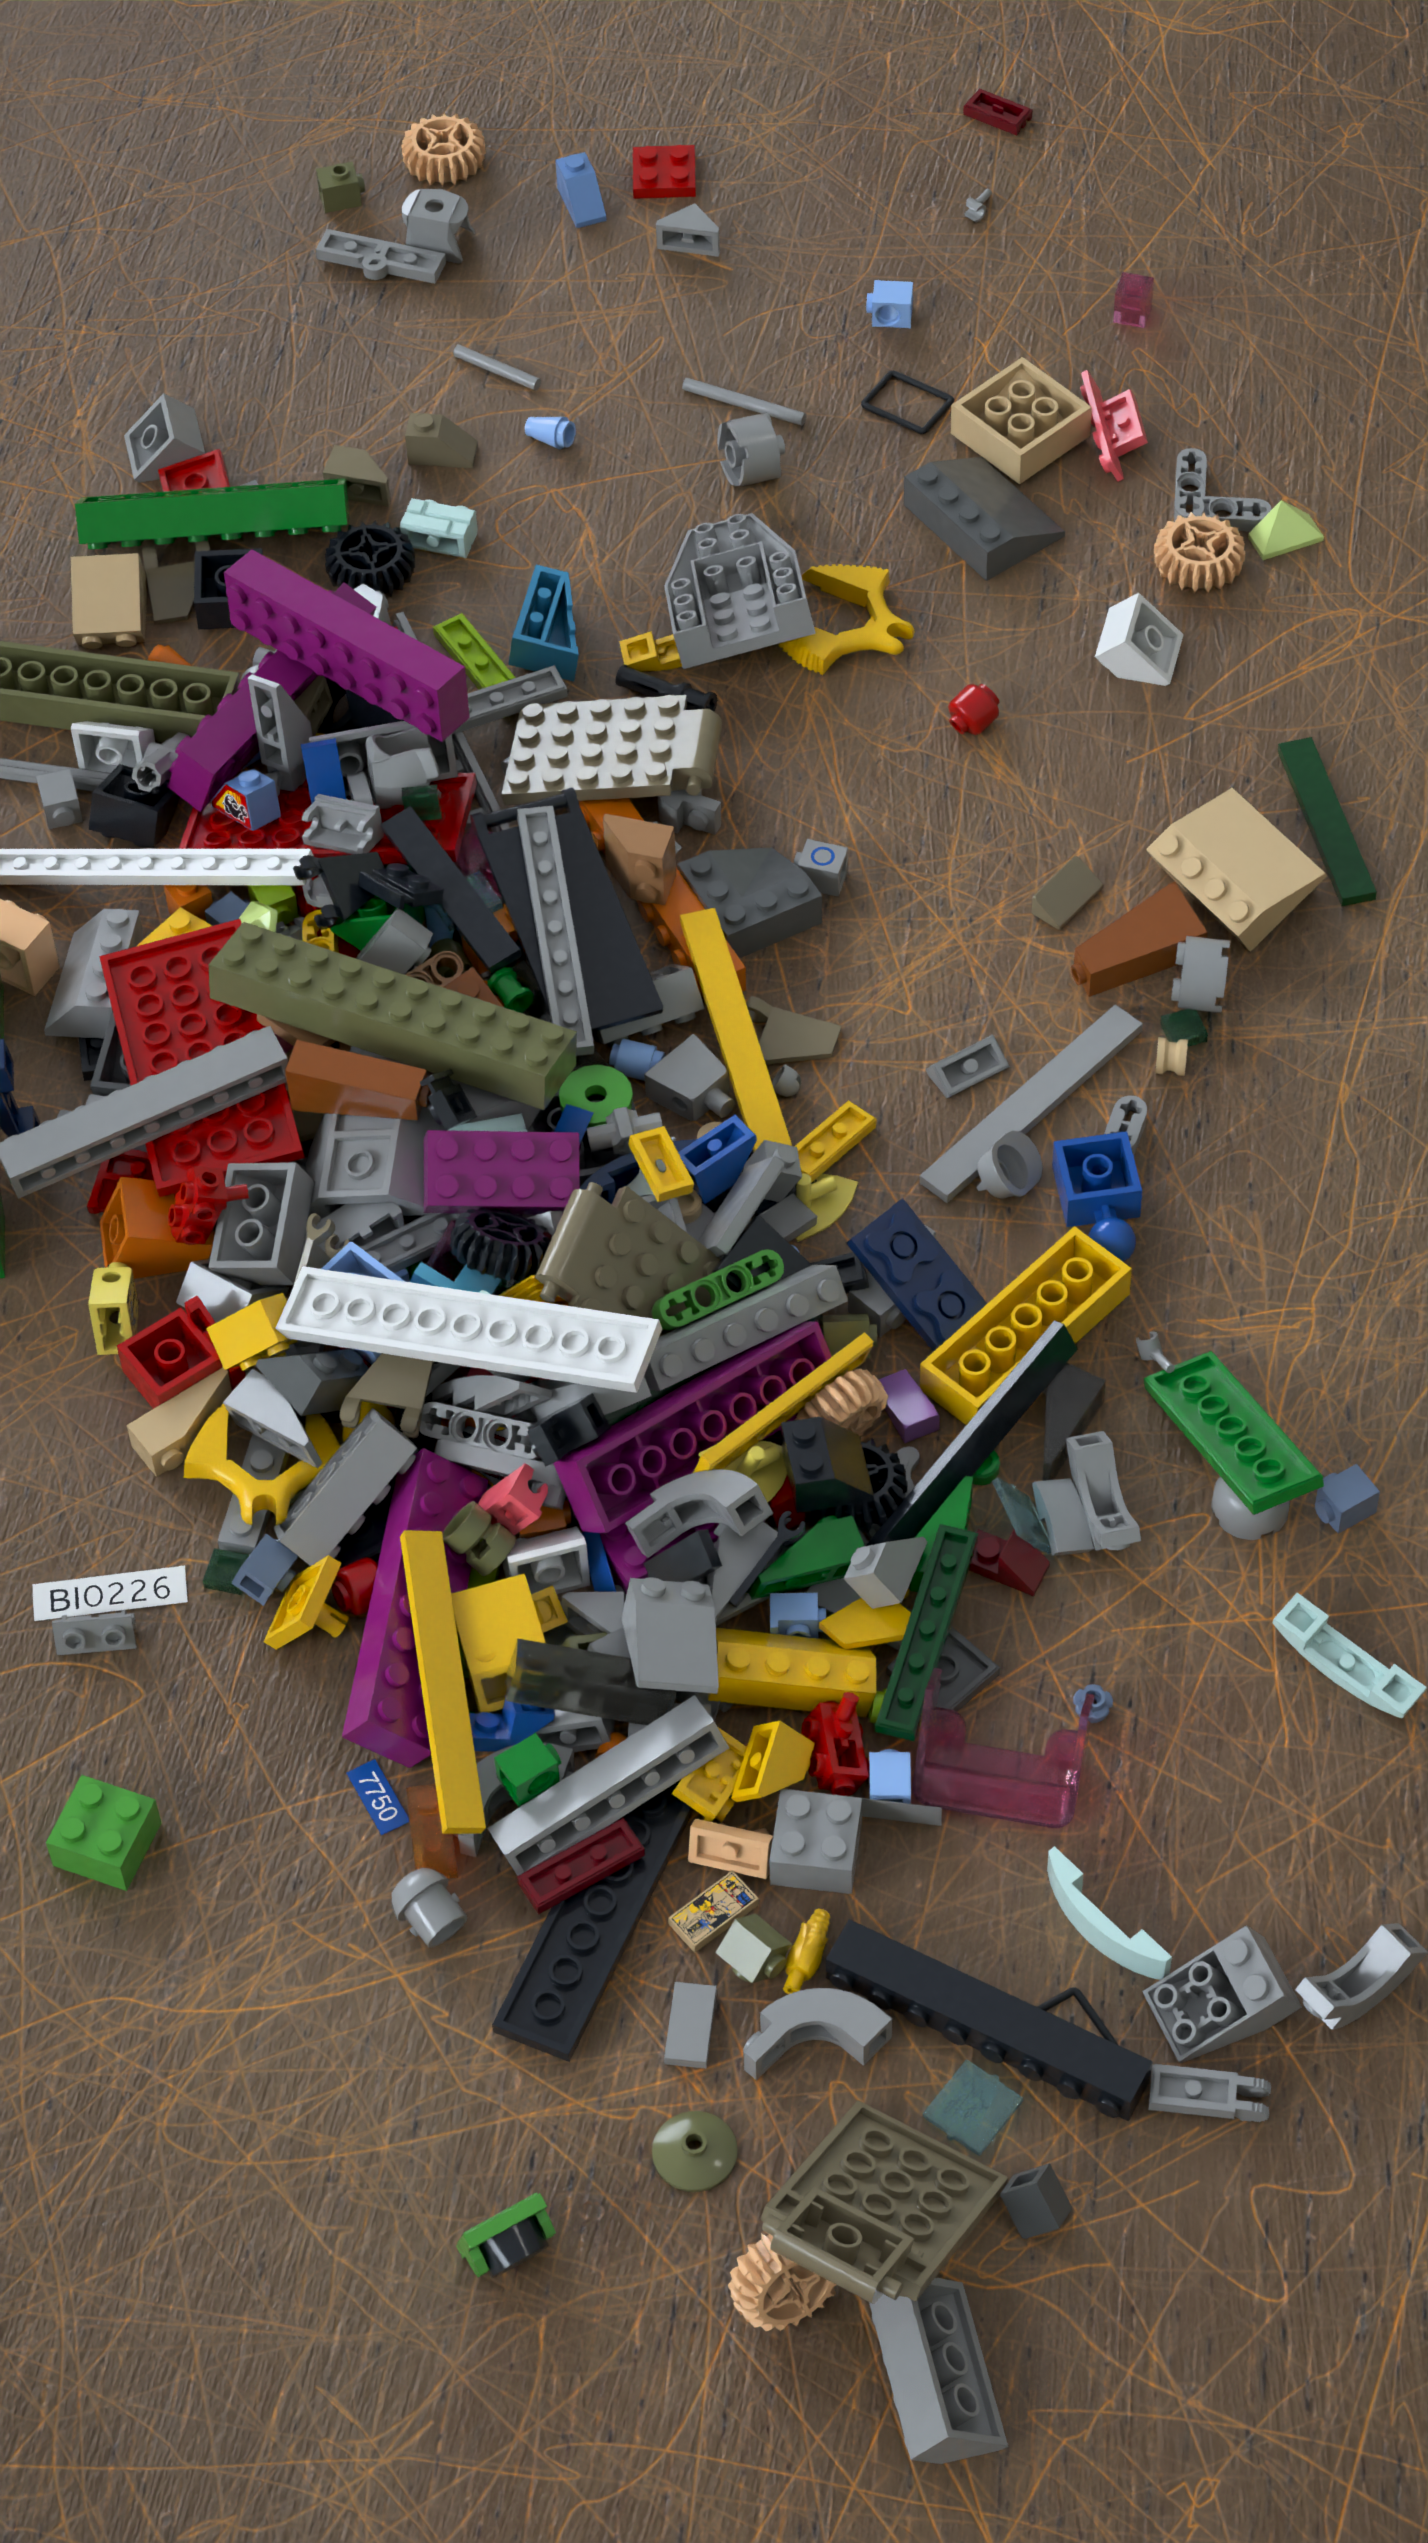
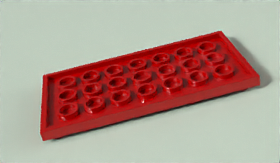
[178,773,477,865]
[99,919,305,1198]

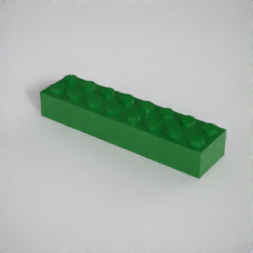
[75,478,350,549]

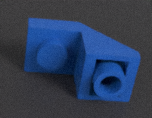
[469,1687,555,1752]

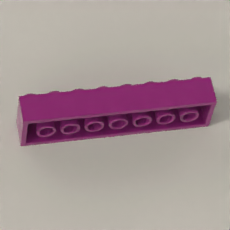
[224,550,470,742]
[168,583,376,812]
[553,1322,832,1533]
[342,1448,488,1768]

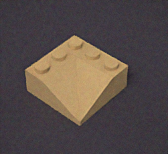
[951,357,1092,484]

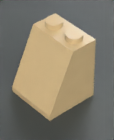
[71,553,147,649]

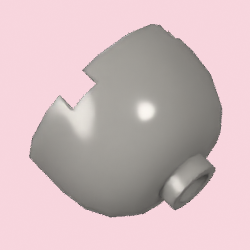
[1211,1477,1291,1540]

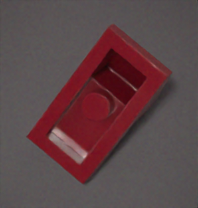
[969,1528,1050,1596]

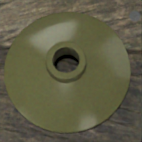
[652,2111,738,2192]

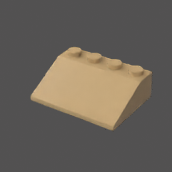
[1146,788,1327,952]

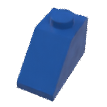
[678,1114,757,1204]

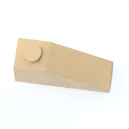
[127,1367,232,1477]

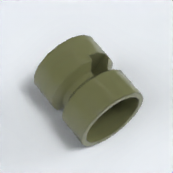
[442,1501,516,1576]

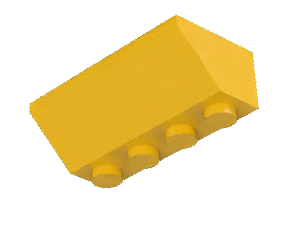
[708,1628,877,1717]

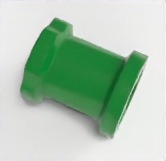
[487,967,534,1013]

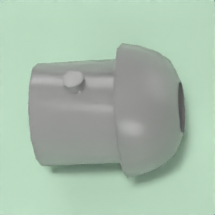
[392,1868,467,1948]

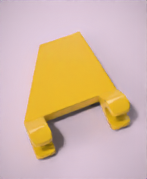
[819,1589,951,1649]

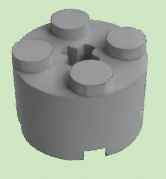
[717,412,785,486]
[1171,936,1230,1013]

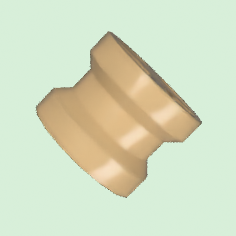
[1155,1037,1188,1076]

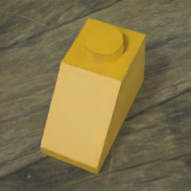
[731,1721,815,1802]

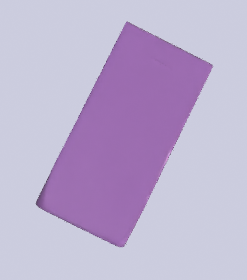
[879,1369,940,1443]

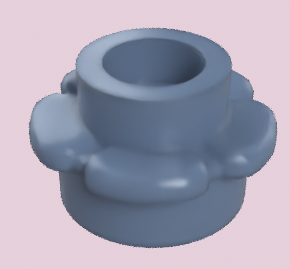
[1073,1684,1113,1723]

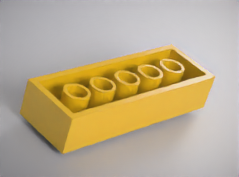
[920,1226,1132,1425]

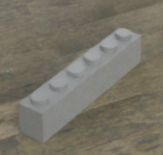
[644,1265,848,1391]
[487,1695,729,1876]

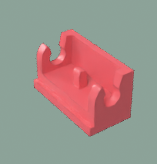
[478,1463,548,1535]

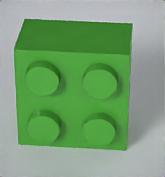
[46,1775,162,1891]

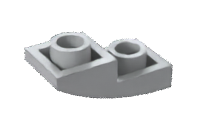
[1032,1478,1094,1556]

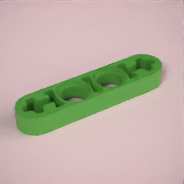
[652,1249,784,1330]

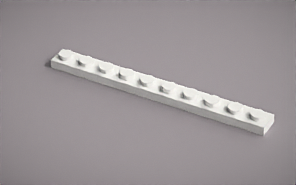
[0,849,314,885]

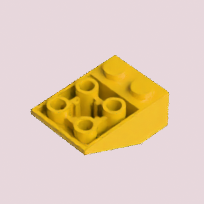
[451,1573,560,1713]

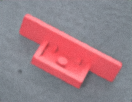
[1080,370,1148,482]

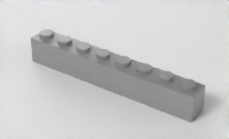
[0,1026,288,1199]

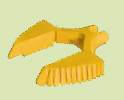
[778,564,915,675]
[183,1404,340,1525]

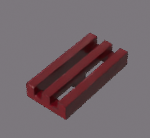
[963,88,1033,136]

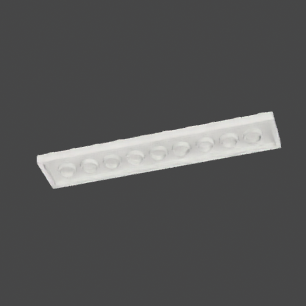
[275,1266,662,1393]

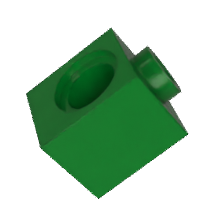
[494,1733,561,1807]

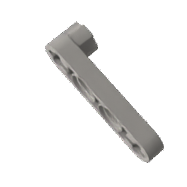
[420,1402,542,1461]
[434,1438,566,1510]

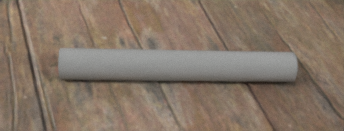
[453,344,541,391]

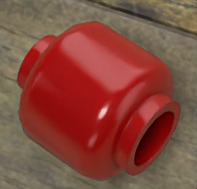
[948,684,1000,735]
[331,1558,378,1615]

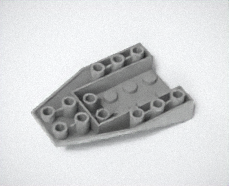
[664,513,816,669]

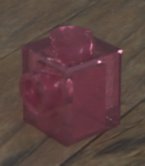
[1113,272,1154,328]

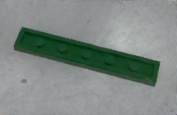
[1278,737,1377,907]
[875,1524,978,1742]

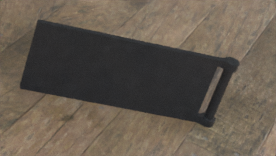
[470,787,663,1033]

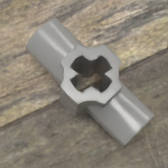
[586,1107,663,1156]

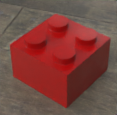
[117,1307,223,1409]

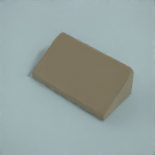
[1032,856,1103,930]

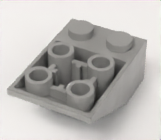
[1142,1925,1302,2063]

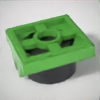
[456,2192,556,2278]

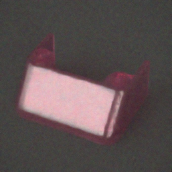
[913,1668,1095,1828]

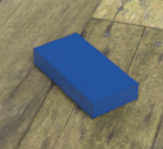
[300,738,346,804]

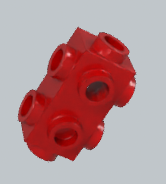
[168,1166,249,1245]
[801,1692,869,1796]

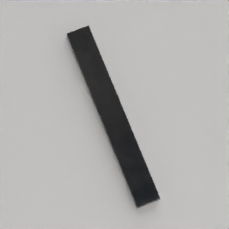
[866,1320,1078,1546]

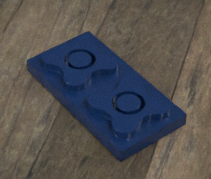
[846,1198,987,1352]

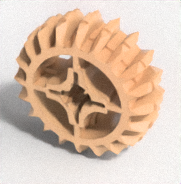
[401,113,486,186]
[1154,512,1245,593]
[795,1369,888,1436]
[728,2234,836,2331]

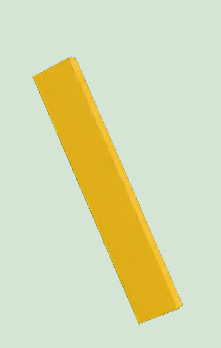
[693,1332,874,1473]

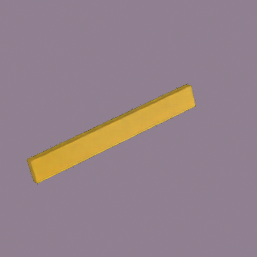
[680,908,792,1152]
[400,1530,486,1834]

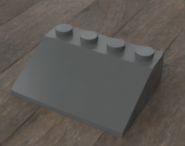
[904,457,1065,581]

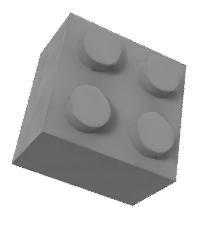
[769,1789,862,1894]

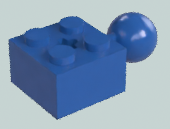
[1052,1131,1142,1262]

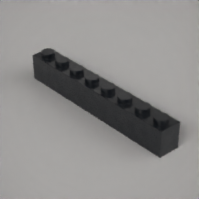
[826,1919,1153,2121]

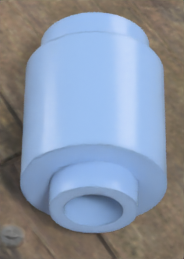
[609,1038,665,1081]

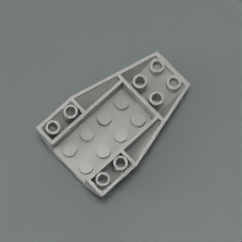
[305,1046,448,1220]

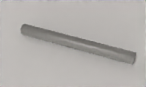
[682,377,806,426]

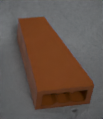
[1071,882,1208,997]
[285,1040,432,1120]

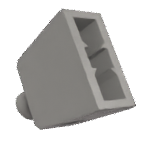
[644,1034,735,1121]

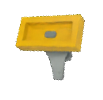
[615,1126,694,1202]

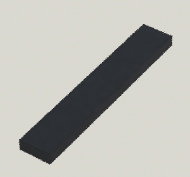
[380,806,522,975]

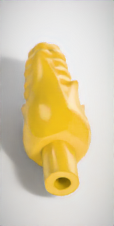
[783,1908,830,1994]

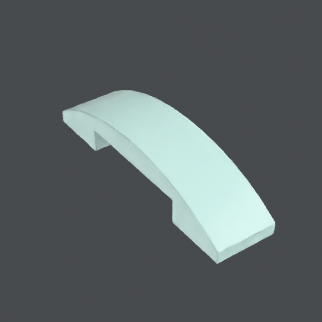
[1272,1593,1427,1718]
[1047,1846,1172,1980]

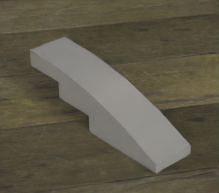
[432,1375,552,1418]

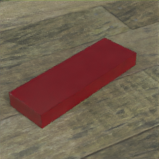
[517,1818,645,1915]

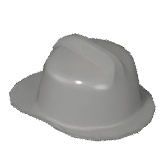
[976,1130,1043,1199]

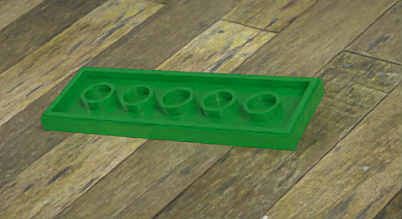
[1144,1351,1324,1515]

